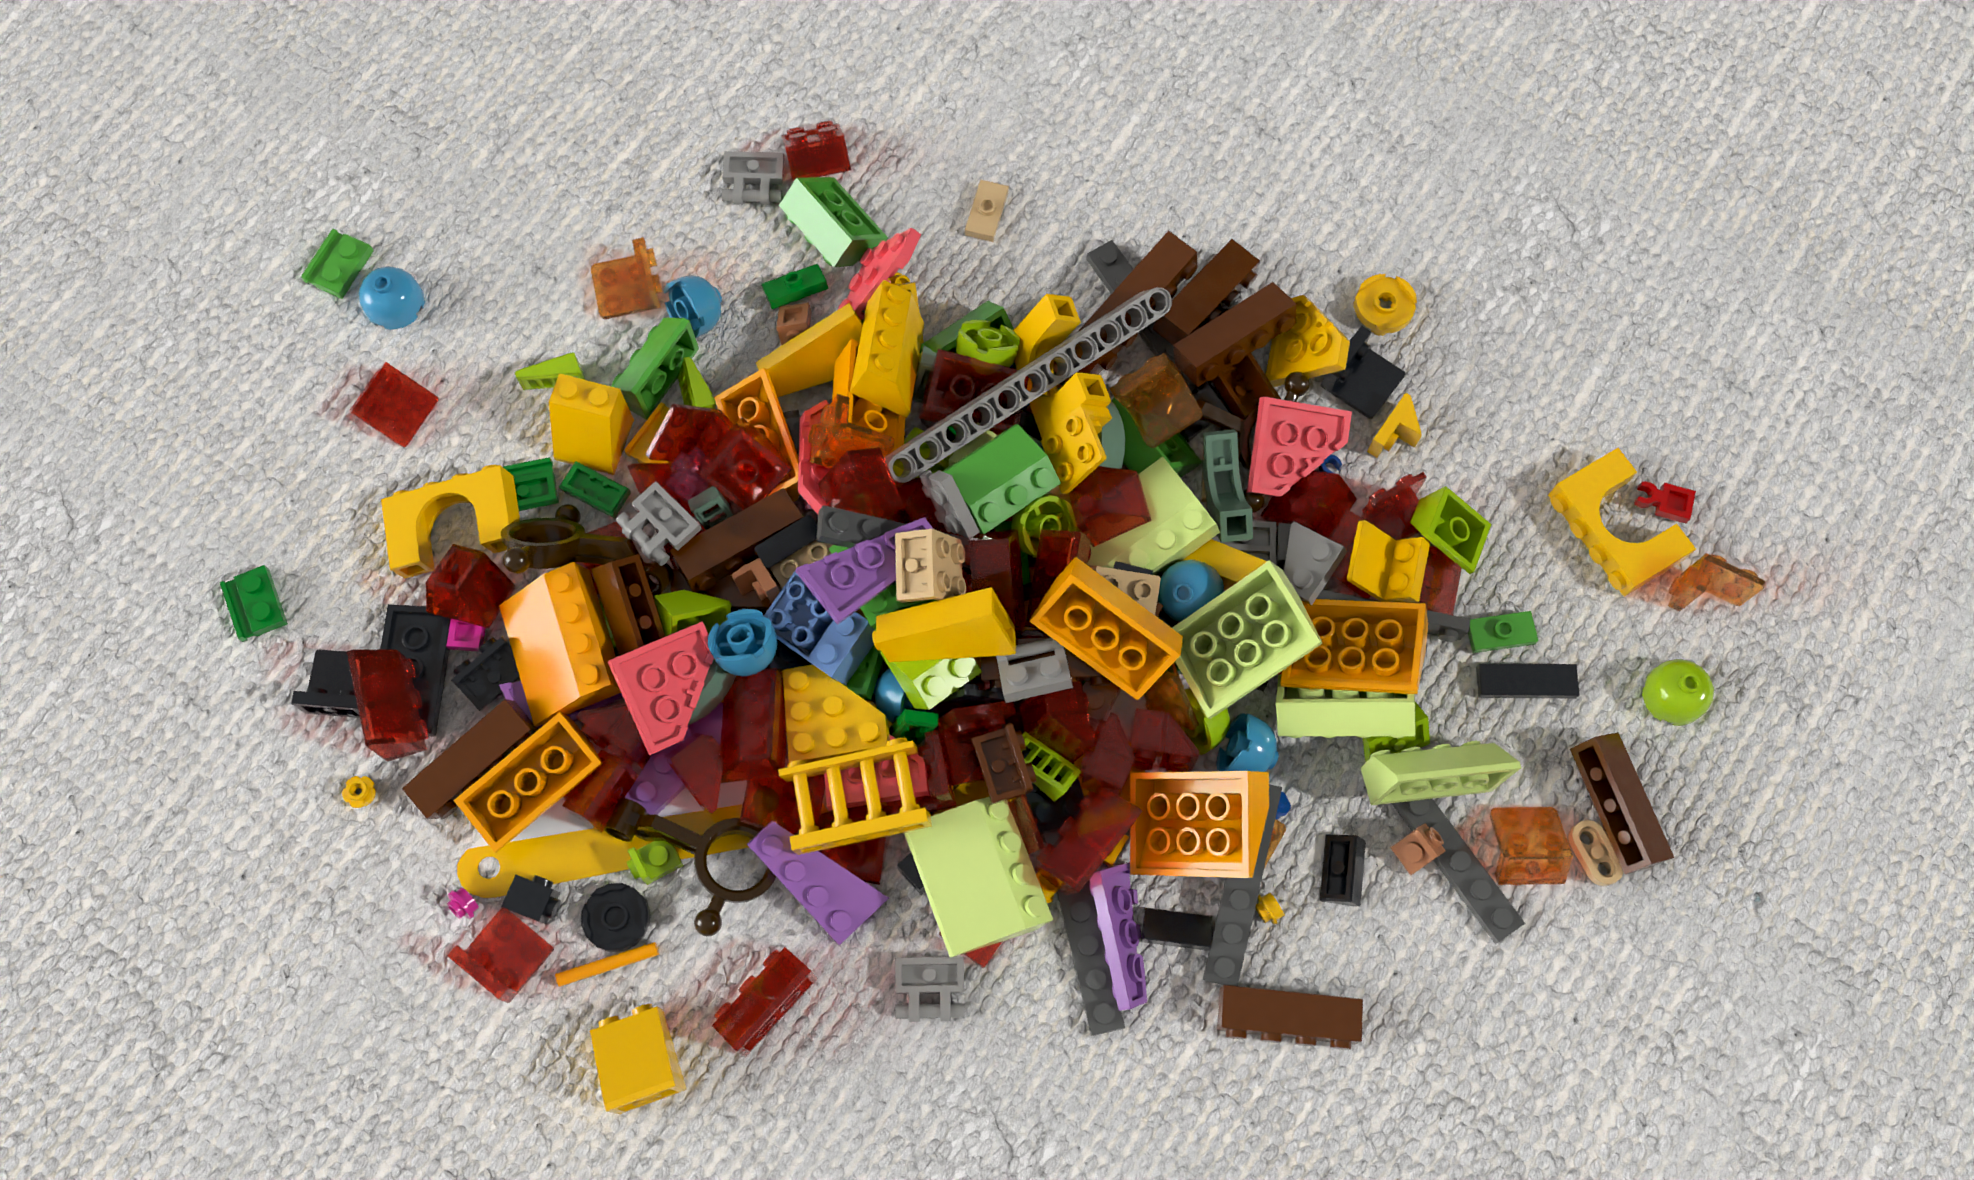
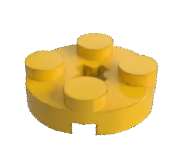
[1353,274,1417,336]

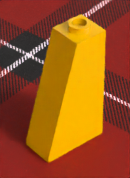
[755,303,863,397]
[1182,539,1267,591]
[872,587,1016,662]

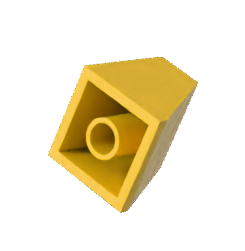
[549,373,634,475]
[590,1004,687,1114]

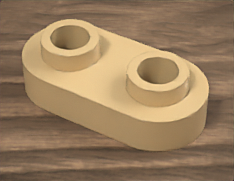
[1568,820,1623,886]

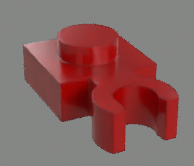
[1634,481,1696,524]

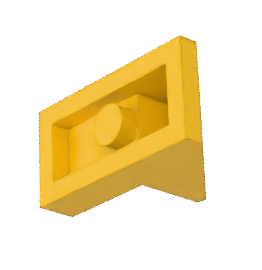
[1367,392,1422,458]

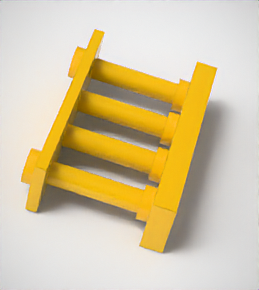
[778,738,932,855]

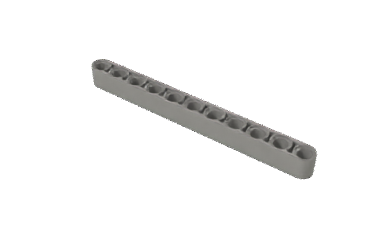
[879,287,1172,483]

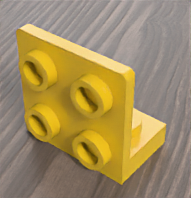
[1041,404,1112,494]
[1347,520,1430,603]

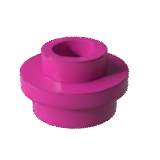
[447,887,479,920]

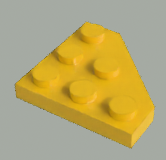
[1266,295,1350,387]
[783,665,890,763]

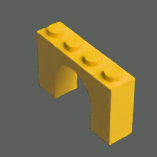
[1013,293,1111,439]
[1548,447,1696,597]
[381,465,520,579]

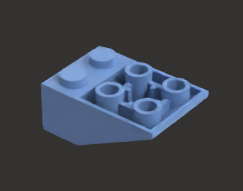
[764,570,875,685]

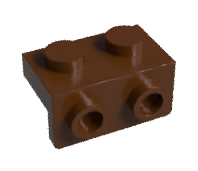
[1211,353,1281,419]
[971,723,1037,805]

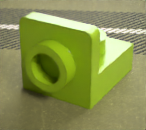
[627,841,684,885]

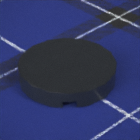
[581,883,650,952]

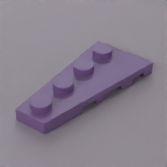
[625,702,753,815]

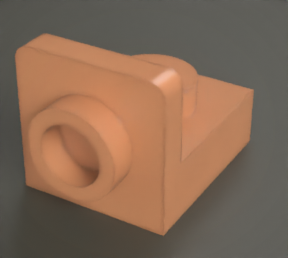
[776,302,812,345]
[731,558,780,605]
[1390,823,1446,875]

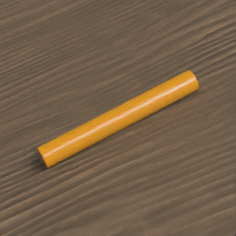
[555,942,659,987]

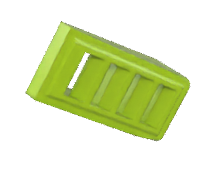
[514,352,585,390]
[678,356,716,427]
[1022,732,1081,801]

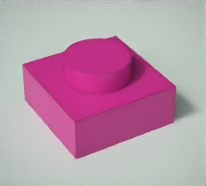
[446,615,487,652]

